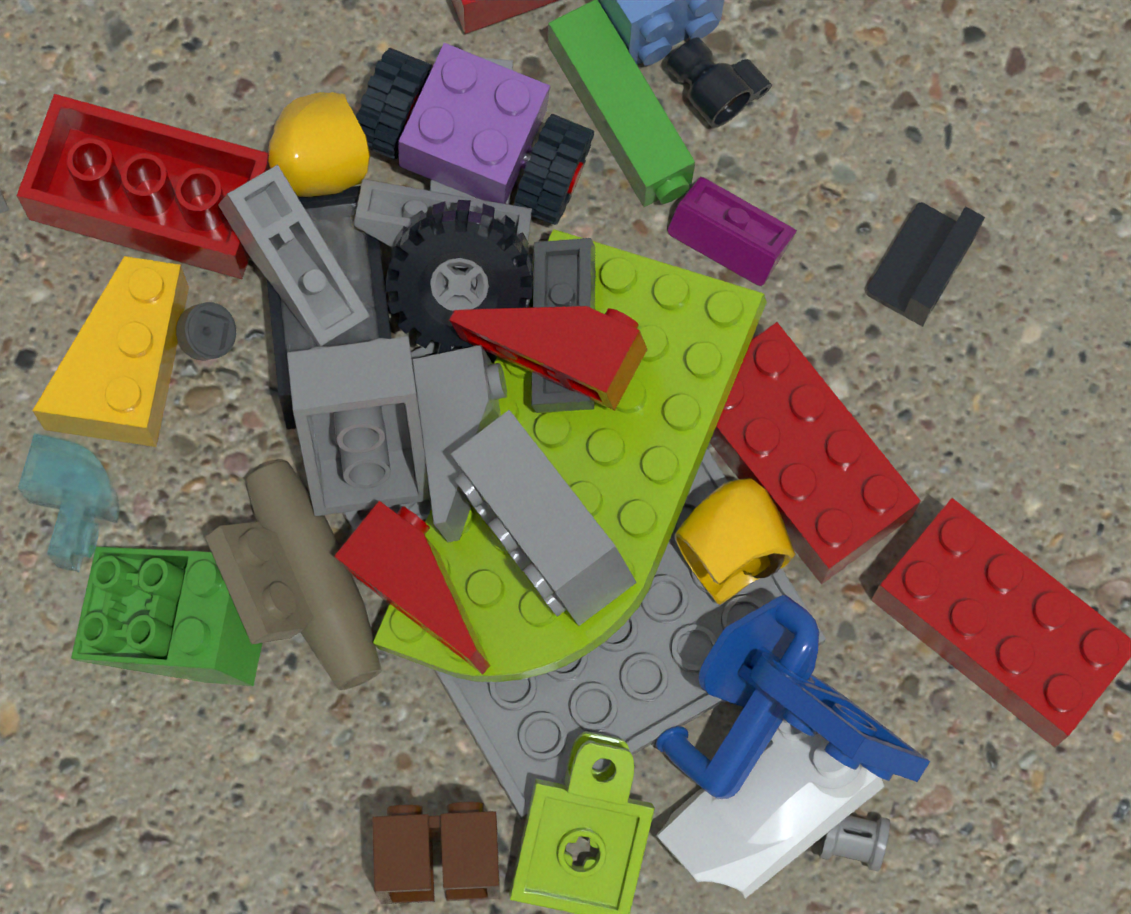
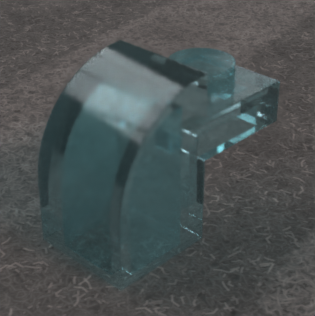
[18,433,119,573]

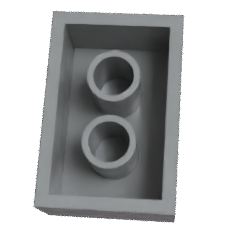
[287,336,431,516]
[451,410,637,626]

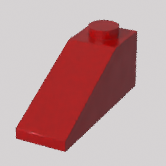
[449,306,648,411]
[334,501,490,675]

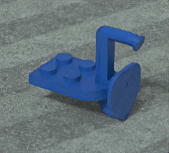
[656,595,930,799]

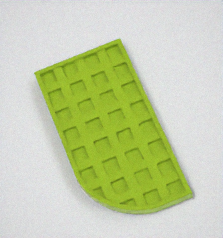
[373,229,767,682]

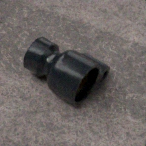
[667,37,772,128]

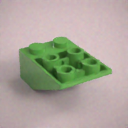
[71,547,262,686]

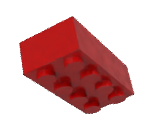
[16,94,271,279]
[710,322,921,585]
[871,498,1131,748]

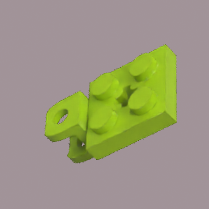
[509,731,655,914]

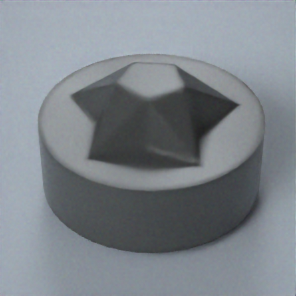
[176,302,236,361]

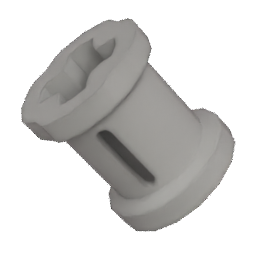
[819,816,890,872]

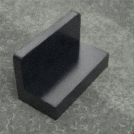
[866,202,985,327]

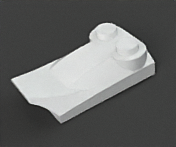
[656,719,885,899]

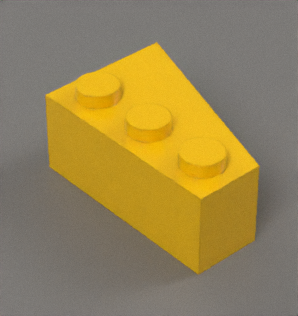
[32,256,189,447]

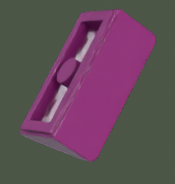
[668,177,797,286]

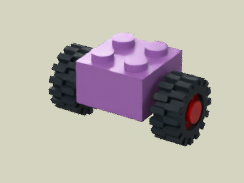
[356,43,595,225]

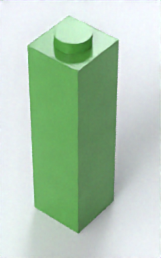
[548,0,695,207]

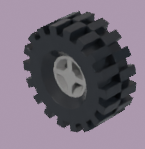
[386,200,534,354]

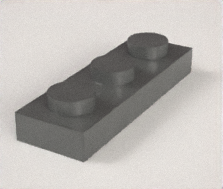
[532,238,595,413]

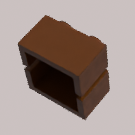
[372,802,500,904]

